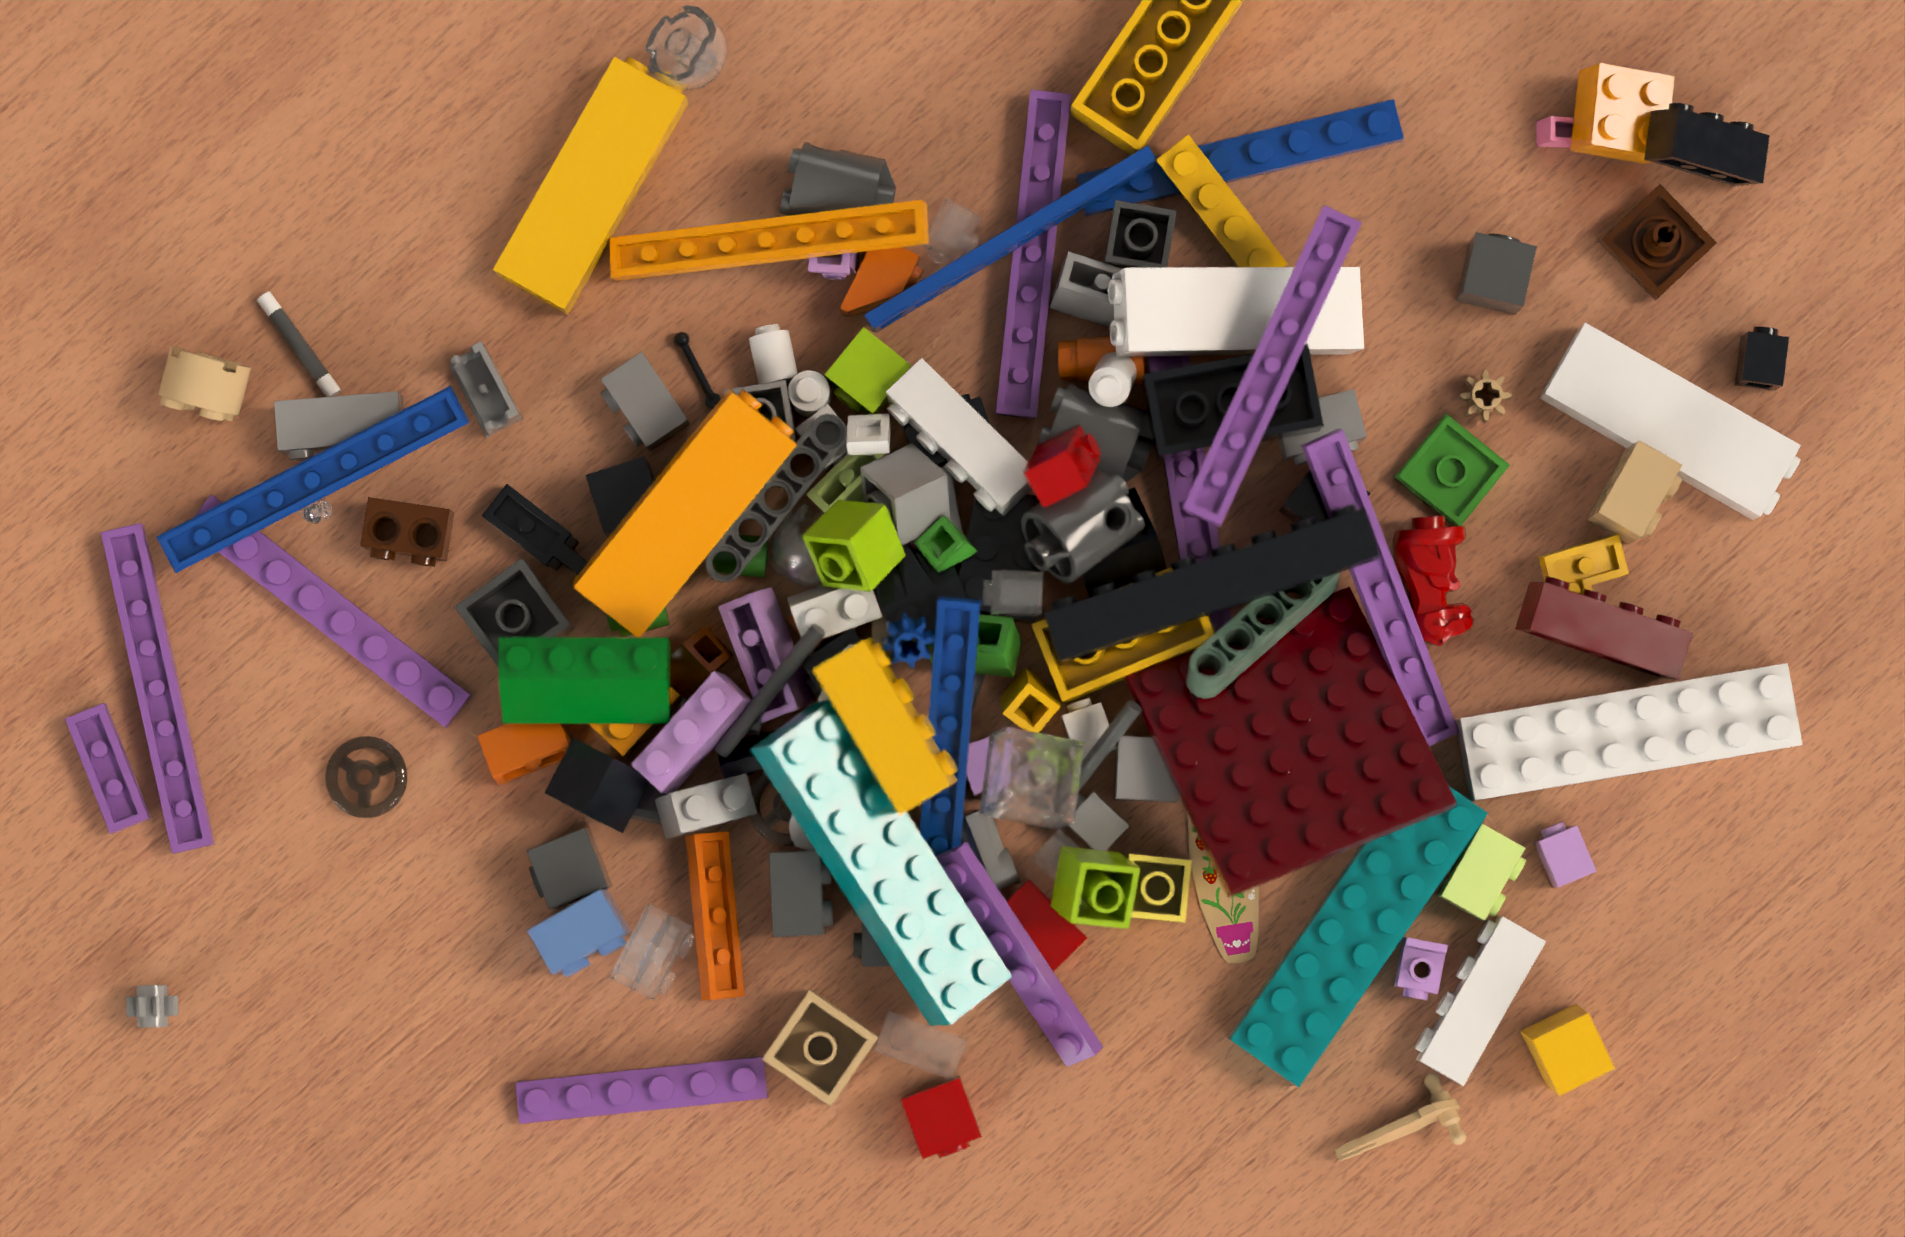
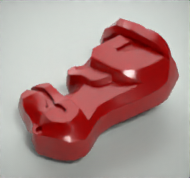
[1392,515,1474,646]

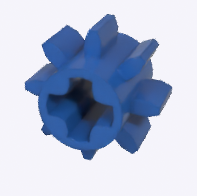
[882,612,935,668]

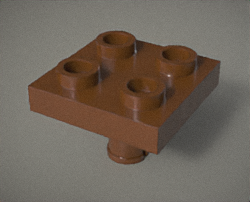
[1599,184,1717,301]

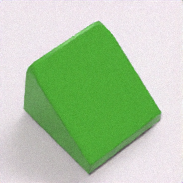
[913,515,977,572]

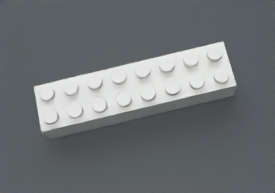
[1455,663,1803,801]

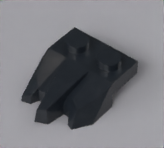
[874,542,968,644]

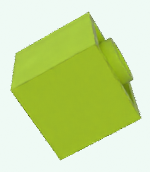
[824,327,912,415]
[802,500,906,592]
[1050,846,1140,929]

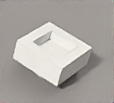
[846,414,891,455]

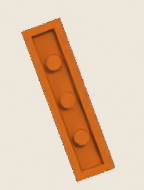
[685,831,745,1001]

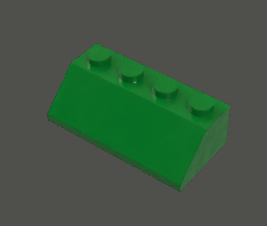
[498,637,671,724]

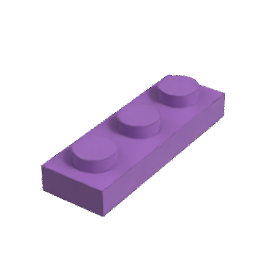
[65,703,151,834]

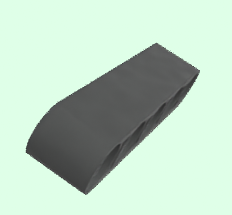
[706,414,847,583]

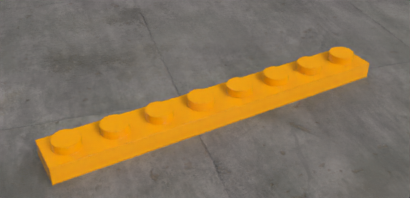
[609,200,929,281]

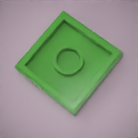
[1393,414,1510,526]

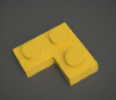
[1538,534,1629,595]

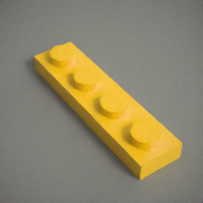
[1155,134,1288,267]

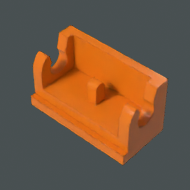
[477,724,571,786]

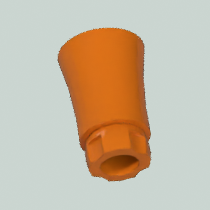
[1058,335,1146,386]

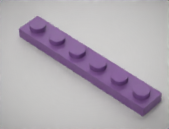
[936,842,1103,1067]
[515,1056,768,1124]

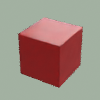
[901,1075,982,1159]

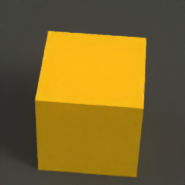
[1520,1004,1615,1096]

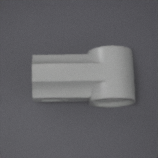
[962,808,1020,890]

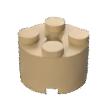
[158,346,251,421]

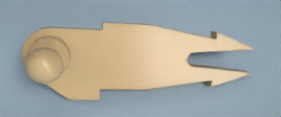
[1335,1074,1466,1161]

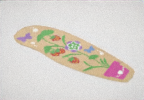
[1186,810,1259,963]

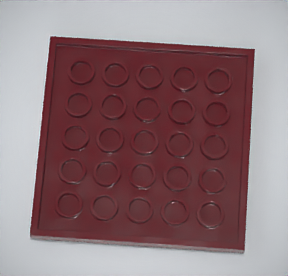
[1124,587,1457,898]

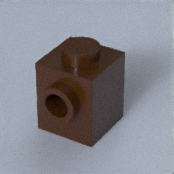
[670,625,733,700]

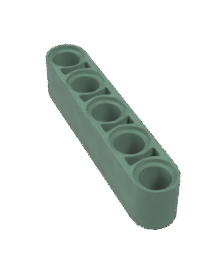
[1186,572,1341,698]

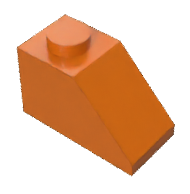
[840,247,924,317]

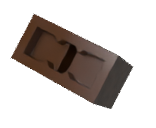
[360,497,455,567]

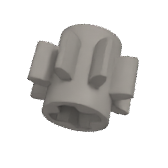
[126,985,178,1028]

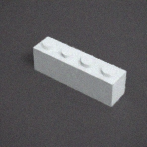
[886,358,1032,516]
[1415,916,1546,1086]

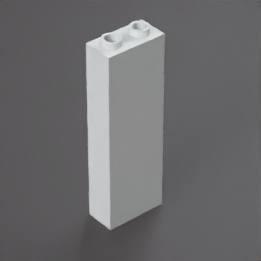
[1108,267,1364,357]
[1539,322,1801,520]

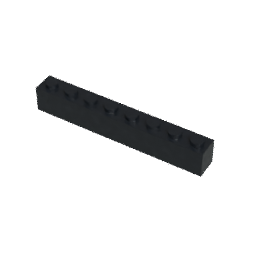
[1044,504,1381,663]

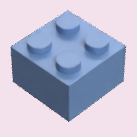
[527,889,632,977]

